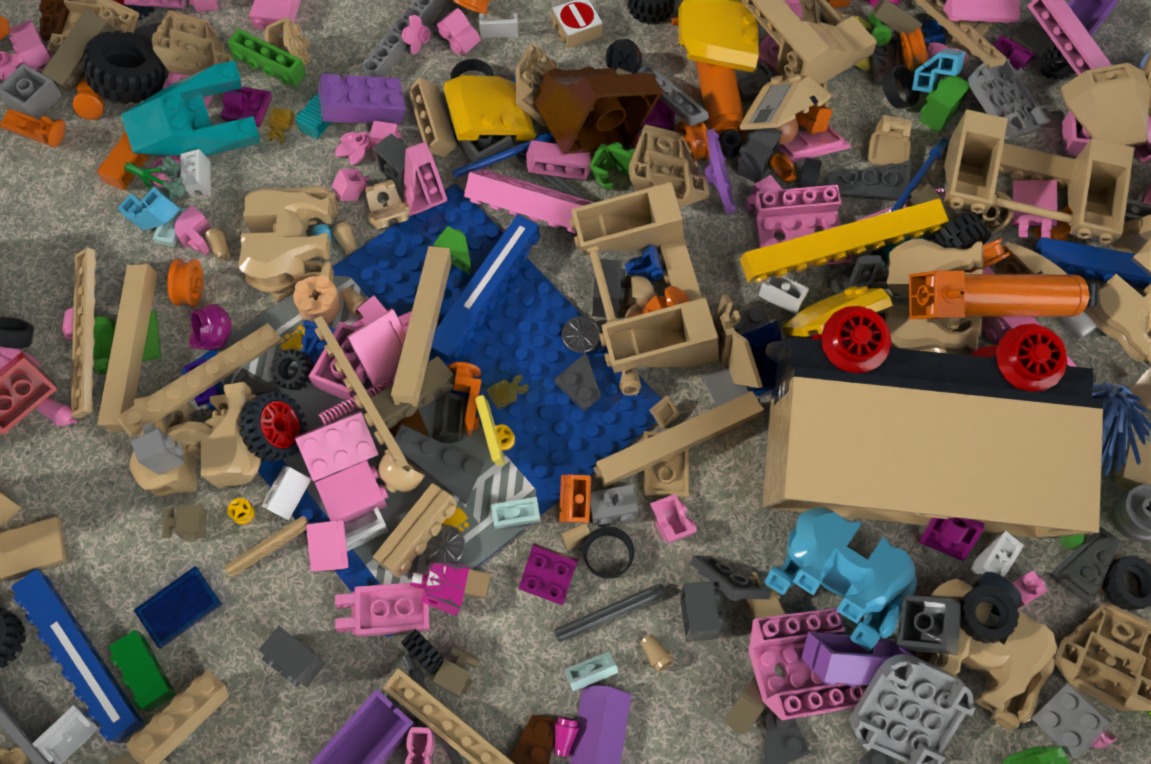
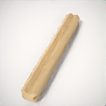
[225,516,310,577]

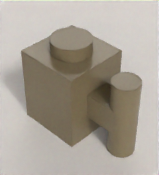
[162,504,207,542]
[433,646,480,699]

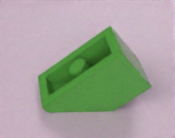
[433,226,472,275]

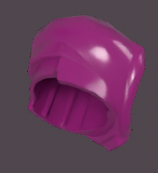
[189,304,232,350]

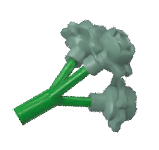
[124,156,186,200]

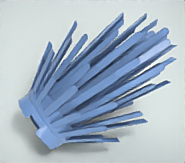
[1092,382,1151,476]

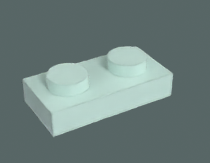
[152,207,187,247]
[491,497,541,529]
[564,651,619,691]

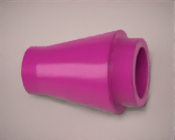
[554,717,579,757]

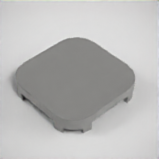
[968,59,1051,138]
[851,654,976,764]

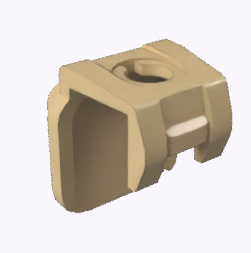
[264,17,310,68]
[868,115,912,166]
[365,179,410,229]

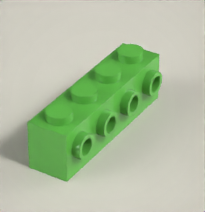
[227,29,307,88]

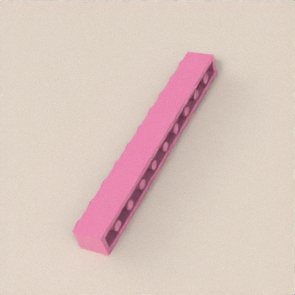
[1027,0,1151,164]

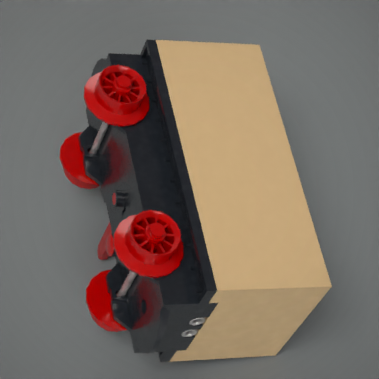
[762,306,1103,538]

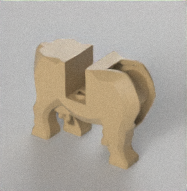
[239,186,338,292]
[1084,238,1151,364]
[885,239,984,356]
[130,382,261,496]
[914,579,1057,730]

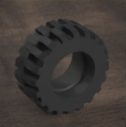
[83,31,164,104]

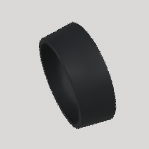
[451,59,493,79]
[882,65,919,109]
[583,527,635,579]

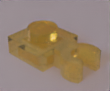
[268,108,294,144]
[487,375,529,410]

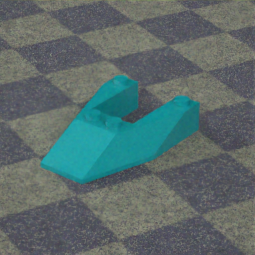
[121,60,260,157]

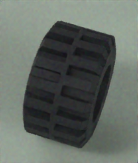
[628,0,675,24]
[932,212,992,250]
[0,608,26,668]

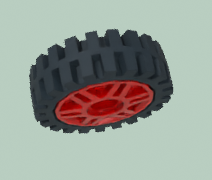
[239,392,307,462]

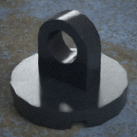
[605,39,642,74]

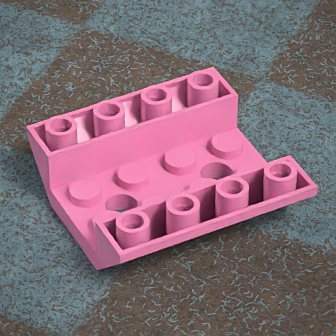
[943,0,1020,24]
[755,185,852,266]
[749,608,865,721]

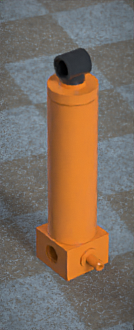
[671,17,747,159]
[909,271,1100,320]

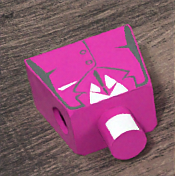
[410,563,470,616]

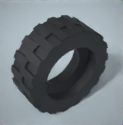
[1103,555,1151,611]
[960,585,1019,644]

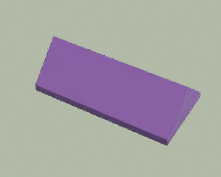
[570,686,631,764]

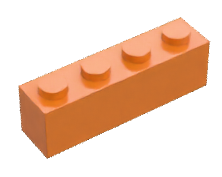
[97,132,150,191]

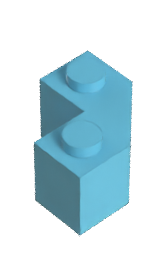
[912,48,965,93]
[118,187,180,230]

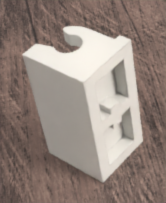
[479,13,518,38]
[180,149,211,197]
[261,466,311,520]
[344,507,389,552]
[970,530,1024,577]
[32,705,100,764]

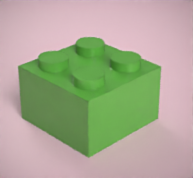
[919,75,970,133]

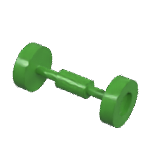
[868,12,892,46]

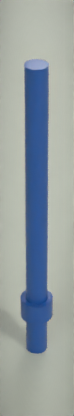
[452,133,555,178]
[891,138,948,212]

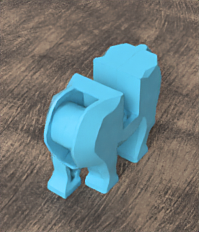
[765,507,917,652]

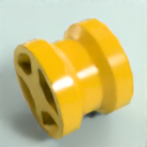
[495,424,515,451]
[227,498,255,525]

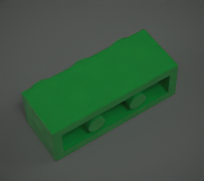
[108,630,176,712]

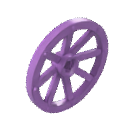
[704,128,737,216]

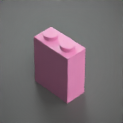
[249,0,301,33]
[315,460,388,525]

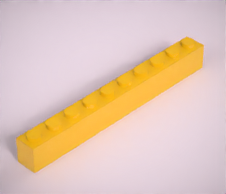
[740,198,949,283]

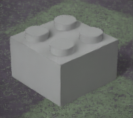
[0,64,62,119]
[1032,683,1114,759]

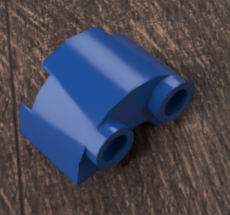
[625,244,664,283]

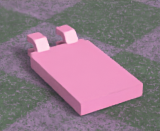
[1012,180,1057,237]
[335,583,430,637]

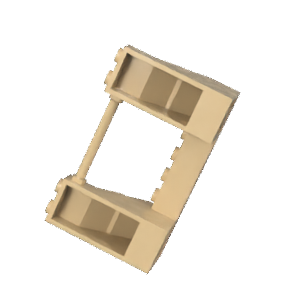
[740,0,877,85]
[944,109,1134,244]
[569,182,719,373]

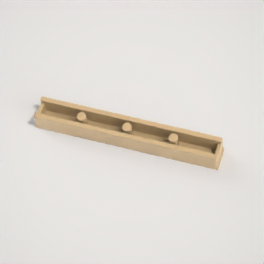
[391,246,452,407]
[97,263,158,433]
[594,391,764,489]

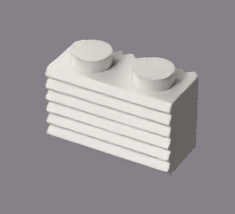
[758,276,809,315]

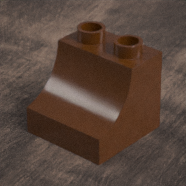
[533,67,663,155]

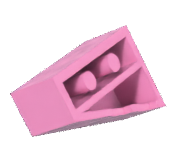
[403,142,448,216]

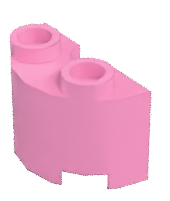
[650,494,697,544]

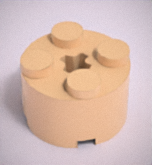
[293,275,341,324]

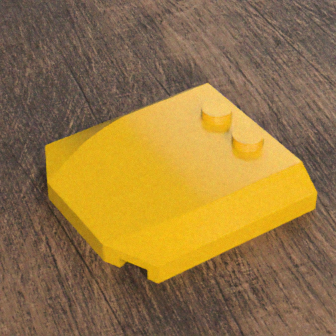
[678,0,759,72]
[443,75,536,141]
[783,286,893,337]

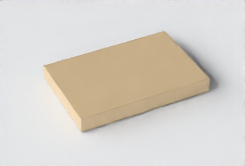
[643,431,689,498]
[0,517,66,582]

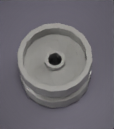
[1112,484,1151,542]

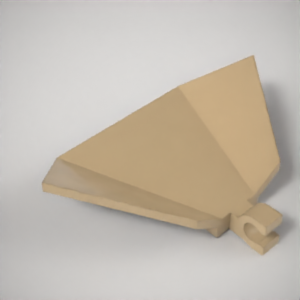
[713,294,763,388]

